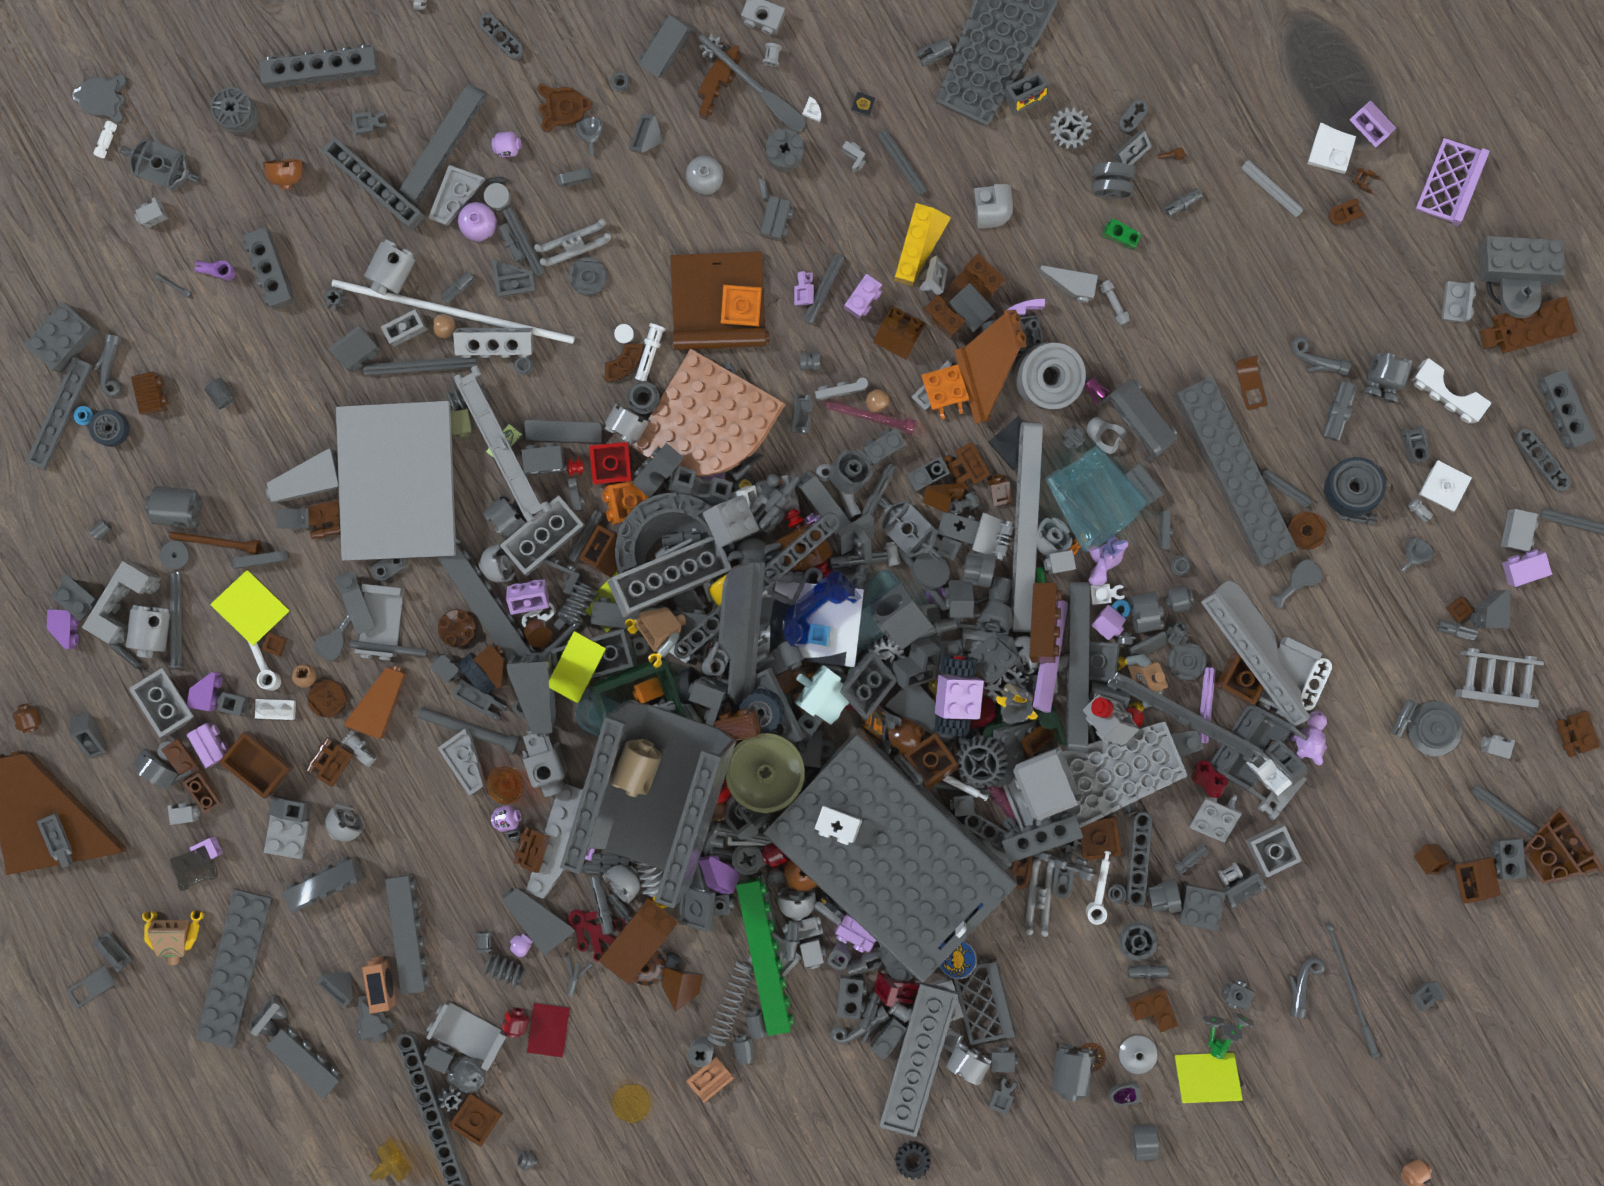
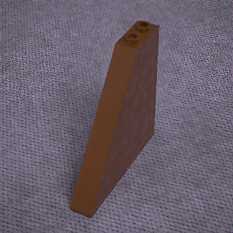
[0,750,127,875]

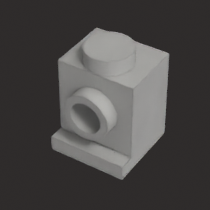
[134,197,169,228]
[1481,735,1515,759]
[168,802,200,825]

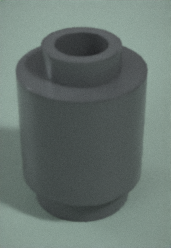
[745,1008,767,1039]
[733,1034,755,1065]

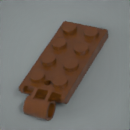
[1479,296,1577,354]

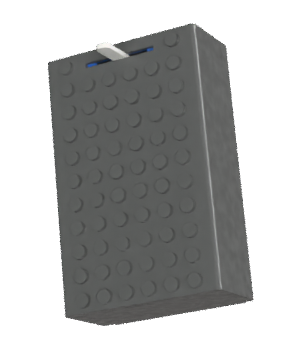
[763,727,1017,983]

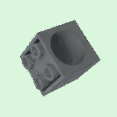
[870,583,933,650]

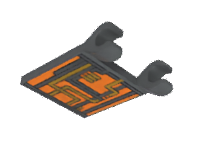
[858,705,901,754]

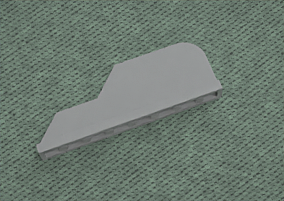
[1201,581,1311,727]

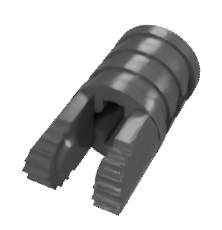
[915,37,953,67]
[847,951,882,977]

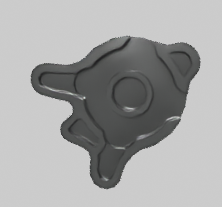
[72,75,127,123]

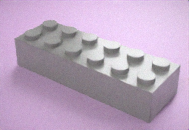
[608,536,732,617]

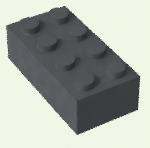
[551,629,639,679]

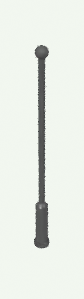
[1326,924,1380,1058]

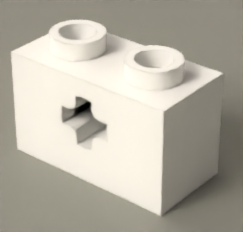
[815,806,862,845]

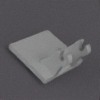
[1189,793,1242,843]

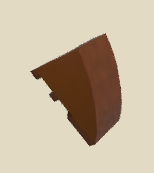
[1523,806,1604,884]

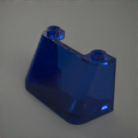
[782,572,862,647]

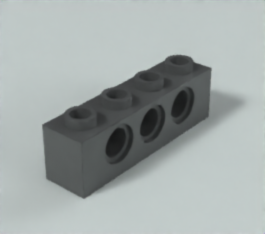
[243,227,296,310]
[1537,369,1596,450]
[1001,812,1083,863]

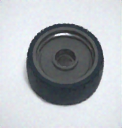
[1324,457,1386,517]

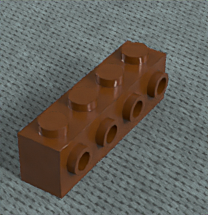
[1029,583,1062,663]

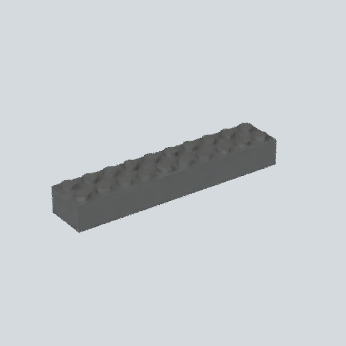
[1173,376,1297,567]

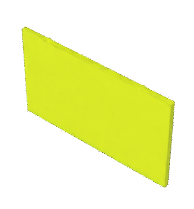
[549,631,606,703]

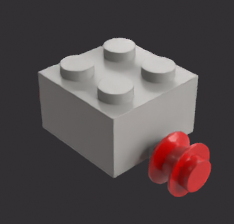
[1083,694,1144,745]

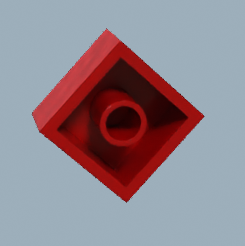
[589,442,633,486]

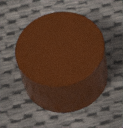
[524,619,552,648]

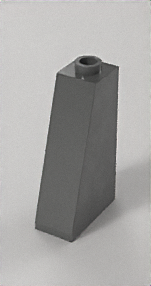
[797,470,851,537]
[884,685,958,743]
[502,888,575,955]

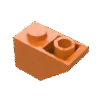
[633,677,665,703]

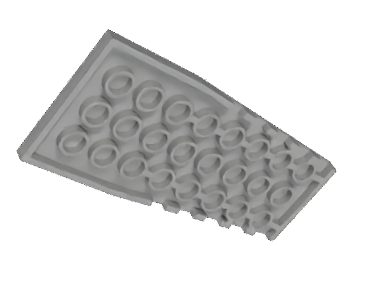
[1003,721,1187,845]

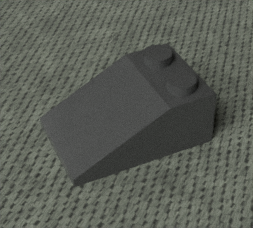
[840,652,898,720]

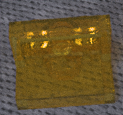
[369,1137,412,1183]

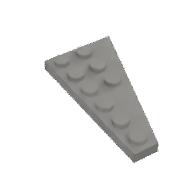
[526,783,583,899]

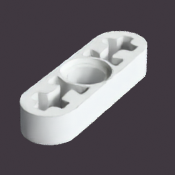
[1301,658,1332,711]

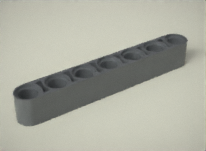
[399,83,487,204]

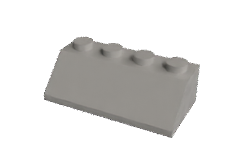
[500,495,586,575]

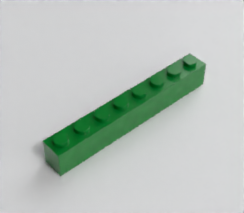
[736,877,794,1036]

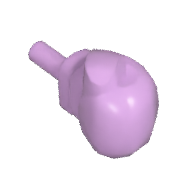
[510,934,533,957]

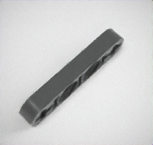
[1514,429,1571,492]

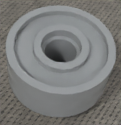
[1014,342,1086,409]

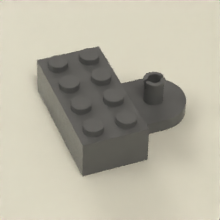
[1479,236,1566,318]

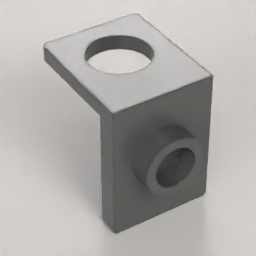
[276,508,309,529]

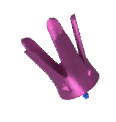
[1084,377,1111,404]

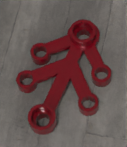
[567,909,626,962]

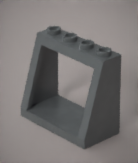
[507,652,556,737]

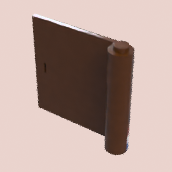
[670,251,770,350]

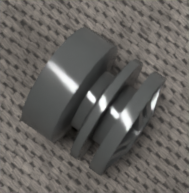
[211,87,260,136]

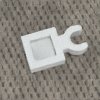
[1090,584,1124,605]

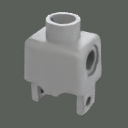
[522,730,568,797]

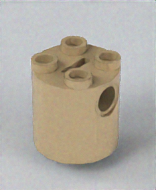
[611,739,662,797]

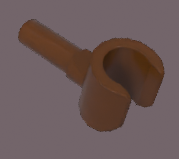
[1157,147,1186,161]

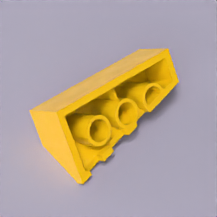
[894,203,951,286]

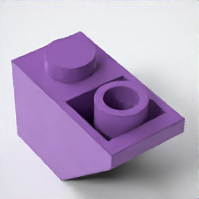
[47,610,80,649]
[187,672,222,711]
[699,855,740,894]

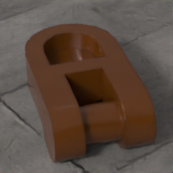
[1328,198,1365,226]

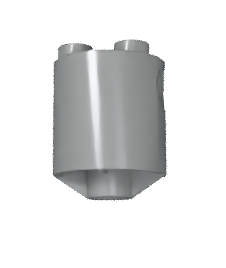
[363,240,416,296]
[125,605,170,658]

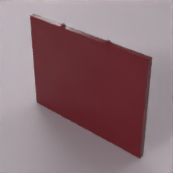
[527,1003,570,1058]

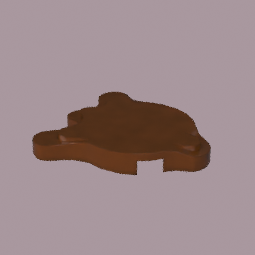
[537,84,592,132]

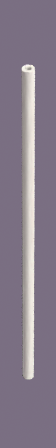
[332,279,575,344]

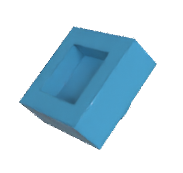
[807,624,831,646]

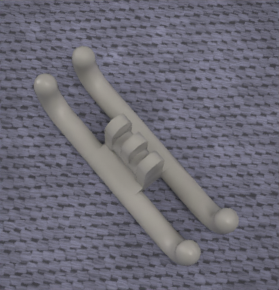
[534,218,612,266]
[1025,858,1055,937]

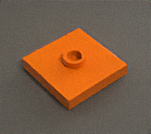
[721,285,762,327]

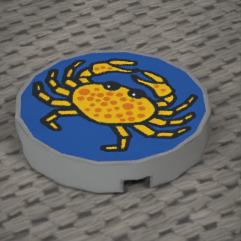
[940,941,977,979]

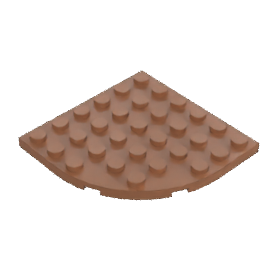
[632,349,785,477]

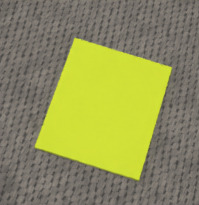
[210,570,289,646]
[1175,1053,1243,1103]

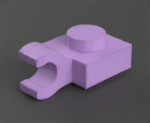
[794,271,814,306]

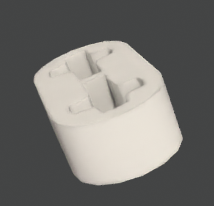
[522,602,556,627]

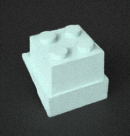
[794,665,849,725]

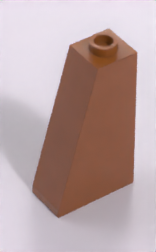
[344,665,408,739]

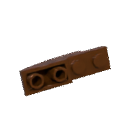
[698,45,742,120]
[161,738,221,814]

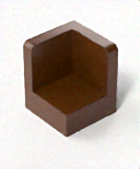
[1414,844,1450,875]

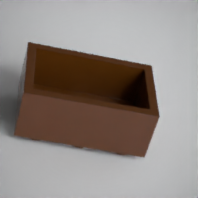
[219,731,294,799]

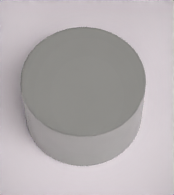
[484,183,511,211]

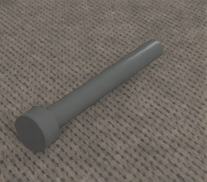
[417,707,520,755]

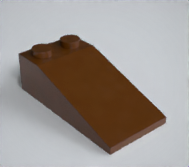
[598,898,678,985]

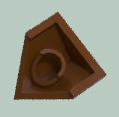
[661,967,703,1012]

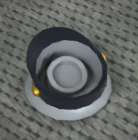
[814,892,845,925]

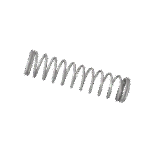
[707,961,754,1046]

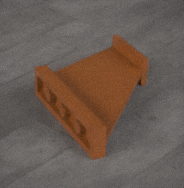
[954,310,1027,424]

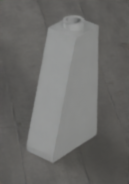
[266,449,339,503]

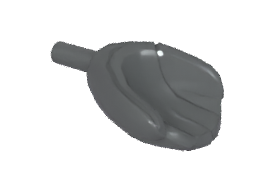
[576,117,603,155]
[1400,537,1434,572]

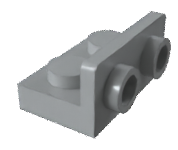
[1441,281,1476,323]

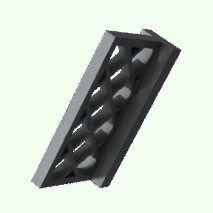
[954,958,1016,1045]

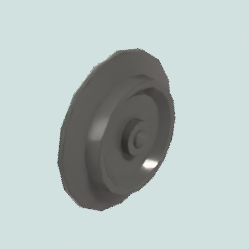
[1407,701,1463,756]

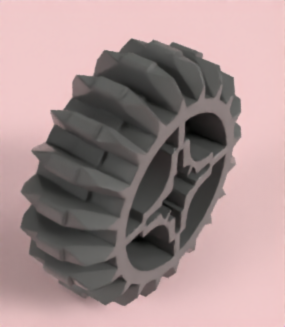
[956,735,1009,788]

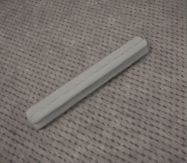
[1241,160,1304,217]

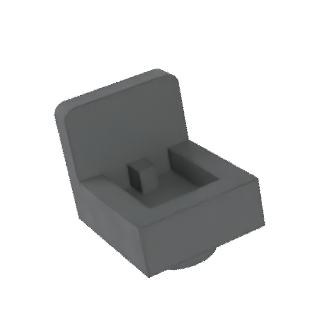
[1410,981,1446,1011]

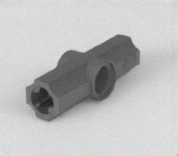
[1323,381,1358,441]

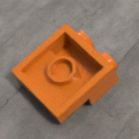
[602,481,648,525]

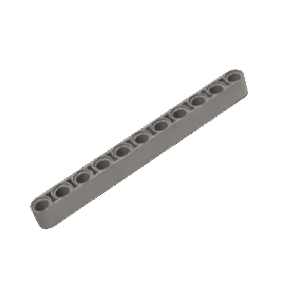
[1011,422,1043,632]

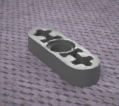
[479,14,524,60]
[232,551,289,569]

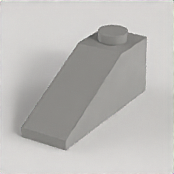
[1038,265,1098,303]

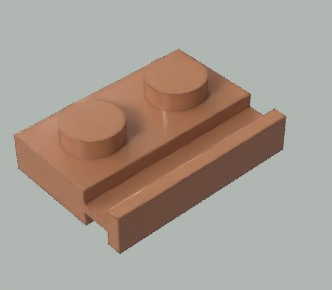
[686,1055,734,1103]

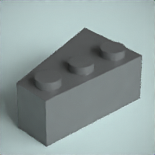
[639,15,697,78]

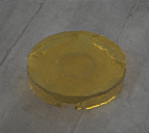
[612,1083,651,1123]

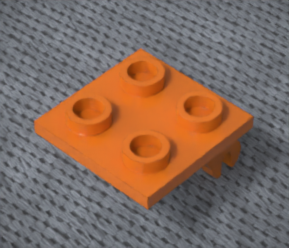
[921,364,969,420]

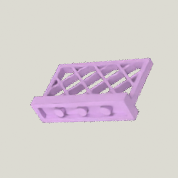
[1415,138,1490,227]

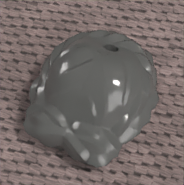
[447,1057,486,1093]

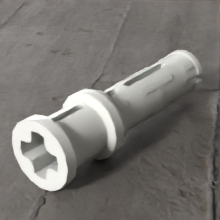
[635,323,666,382]

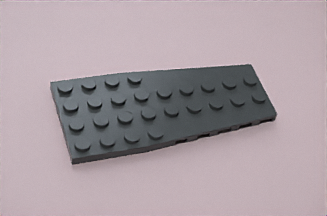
[936,0,1059,127]

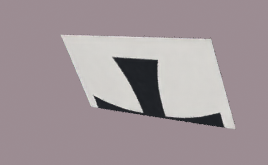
[709,575,864,667]

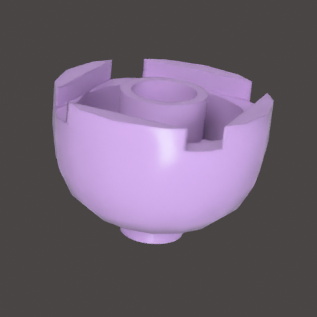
[458,202,497,242]

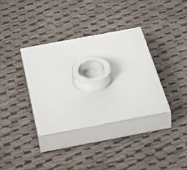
[1418,460,1472,512]

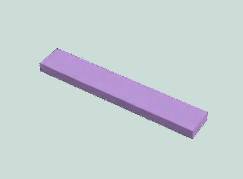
[1033,600,1068,713]

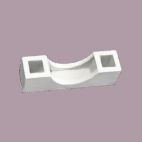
[1410,358,1491,424]

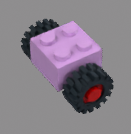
[934,654,984,736]

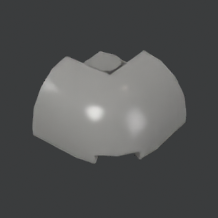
[974,184,1013,229]

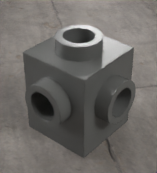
[1221,979,1255,1010]

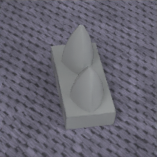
[919,256,948,295]

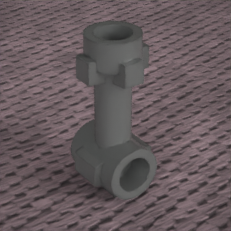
[949,492,981,514]

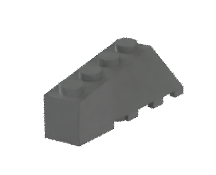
[282,856,366,913]

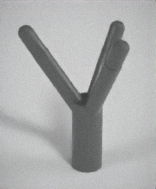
[566,954,592,996]

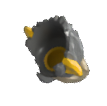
[996,683,1038,725]

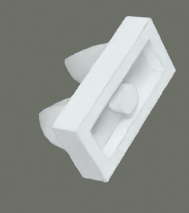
[255,699,296,720]

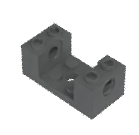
[688,676,729,727]

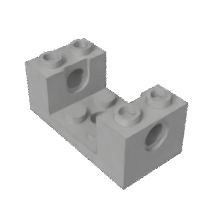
[82,561,161,644]

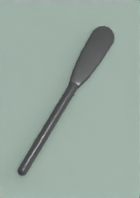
[699,34,806,132]

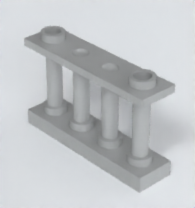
[1455,648,1544,708]

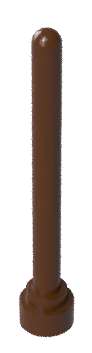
[169,532,261,555]

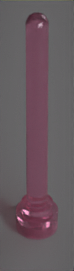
[825,402,916,435]

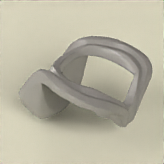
[1087,417,1126,454]

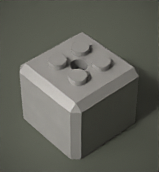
[1013,746,1082,820]

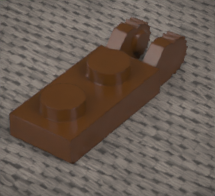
[775,661,819,694]

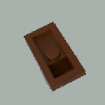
[923,483,964,513]

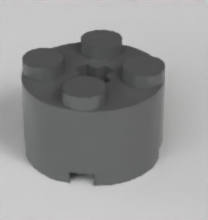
[766,129,804,172]
[828,449,873,495]
[482,494,527,539]
[1129,591,1164,633]

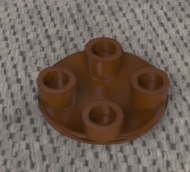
[438,609,476,647]

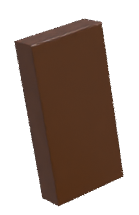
[1021,720,1055,758]

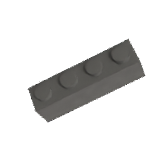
[266,1025,343,1098]

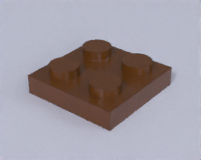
[1080,817,1122,860]
[449,1092,503,1147]

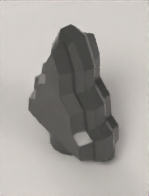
[356,995,395,1043]

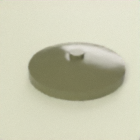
[726,733,805,813]

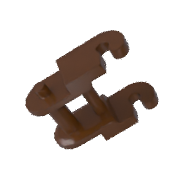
[1351,168,1381,194]

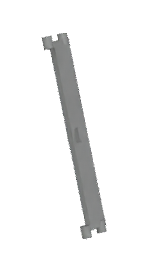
[453,365,552,522]

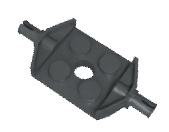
[119,139,201,191]
[879,497,941,561]

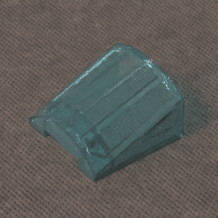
[1045,445,1148,553]

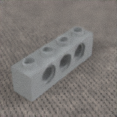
[453,328,534,358]

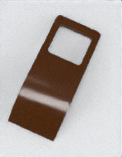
[1236,355,1267,410]

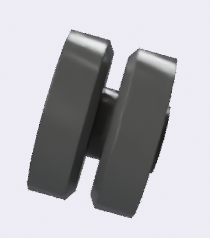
[1091,162,1135,199]

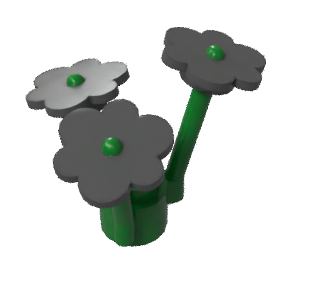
[1203,1012,1254,1059]

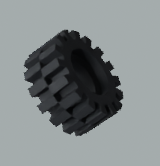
[895,1141,931,1180]

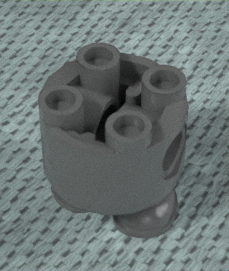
[1363,352,1412,403]

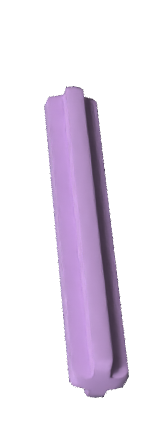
[1198,667,1216,743]

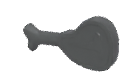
[1271,560,1322,609]
[314,609,352,661]

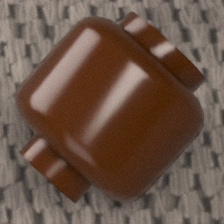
[12,703,42,733]

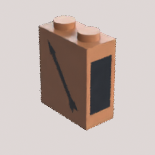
[362,956,397,1014]

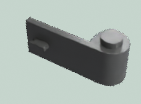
[756,639,804,676]

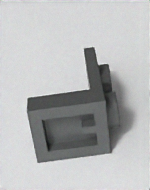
[543,557,582,595]

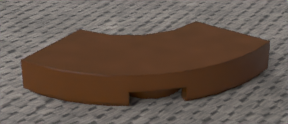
[605,344,644,382]

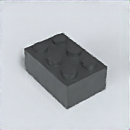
[24,302,99,373]

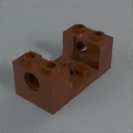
[923,253,1006,339]

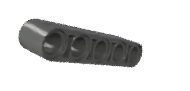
[1126,811,1152,907]

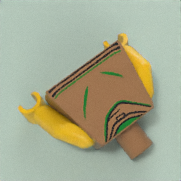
[142,910,204,965]

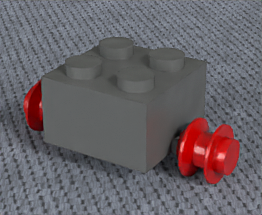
[520,443,585,477]

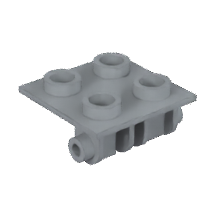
[972,513,1015,560]

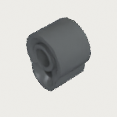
[1131,1123,1159,1162]

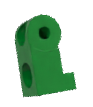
[1101,218,1142,250]

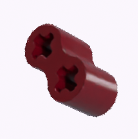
[1191,760,1228,798]

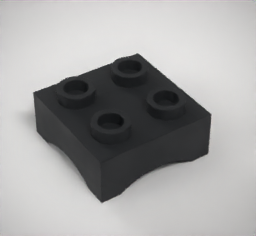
[988,416,1044,471]

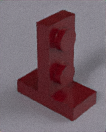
[873,972,920,1007]

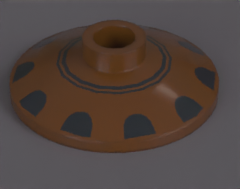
[633,950,665,986]

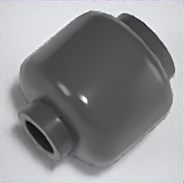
[1165,586,1194,613]

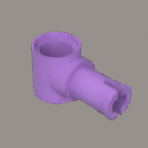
[195,260,236,281]

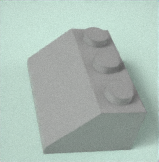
[129,668,194,738]

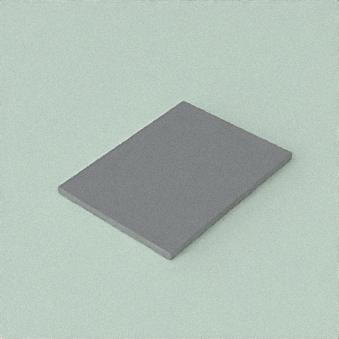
[336,401,456,561]

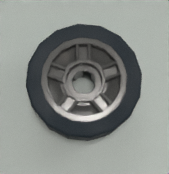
[89,409,130,447]

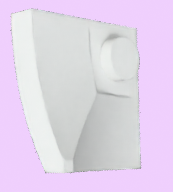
[1307,123,1356,174]

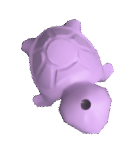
[1088,534,1129,586]
[1290,710,1327,765]

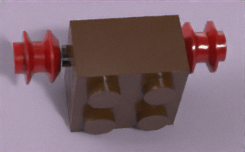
[775,508,833,581]

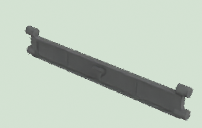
[1107,672,1263,763]

